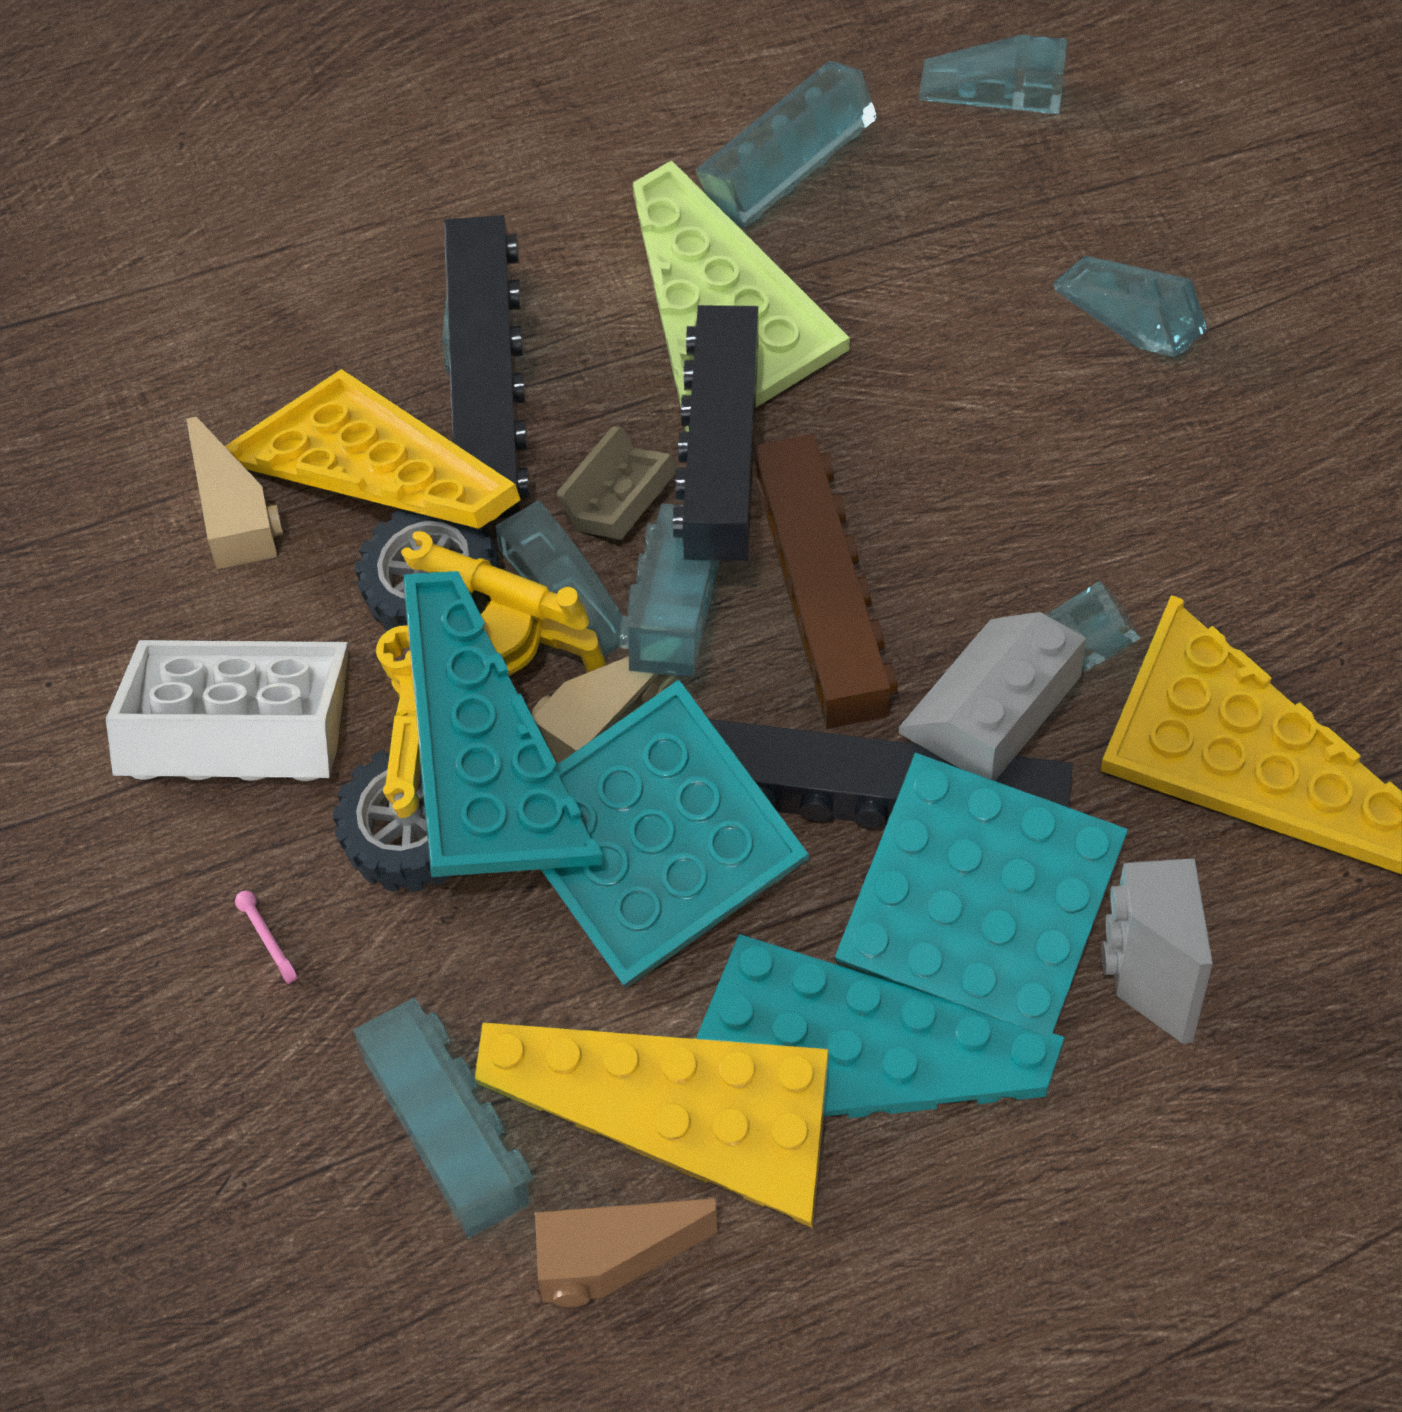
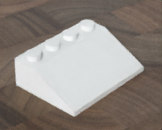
[106,640,349,781]

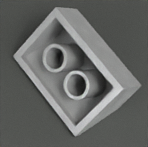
[899,612,1086,781]
[1101,858,1213,1043]

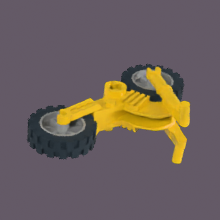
[333,509,607,892]

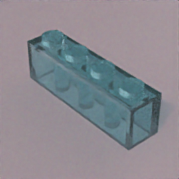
[696,60,877,228]
[620,503,720,677]
[353,997,532,1239]

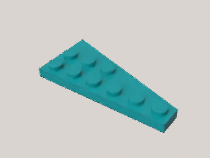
[404,571,603,877]

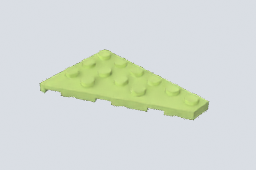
[633,160,850,431]

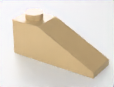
[187,417,283,569]
[531,637,685,763]

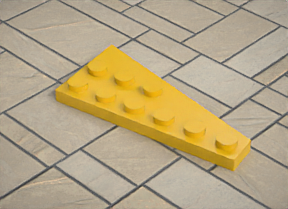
[225,369,520,529]
[475,1023,829,1228]

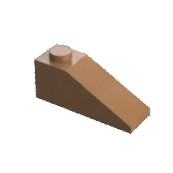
[535,1198,718,1308]

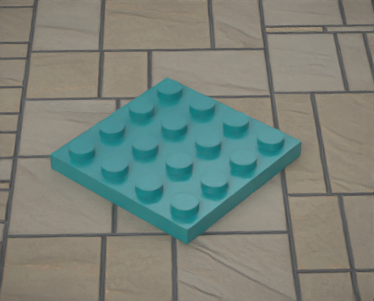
[540,680,809,989]
[835,753,1128,1036]

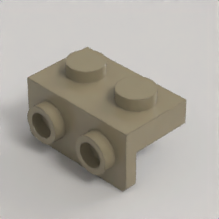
[557,426,678,540]

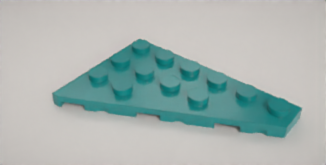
[696,934,1065,1119]

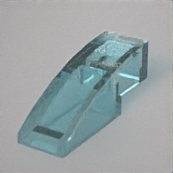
[496,500,633,657]

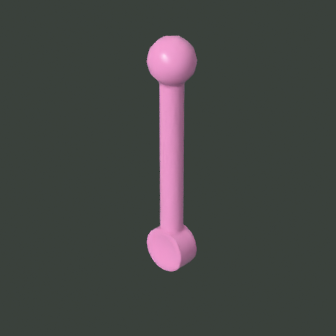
[235,890,298,985]

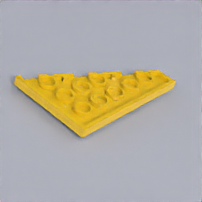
[1100,595,1402,874]

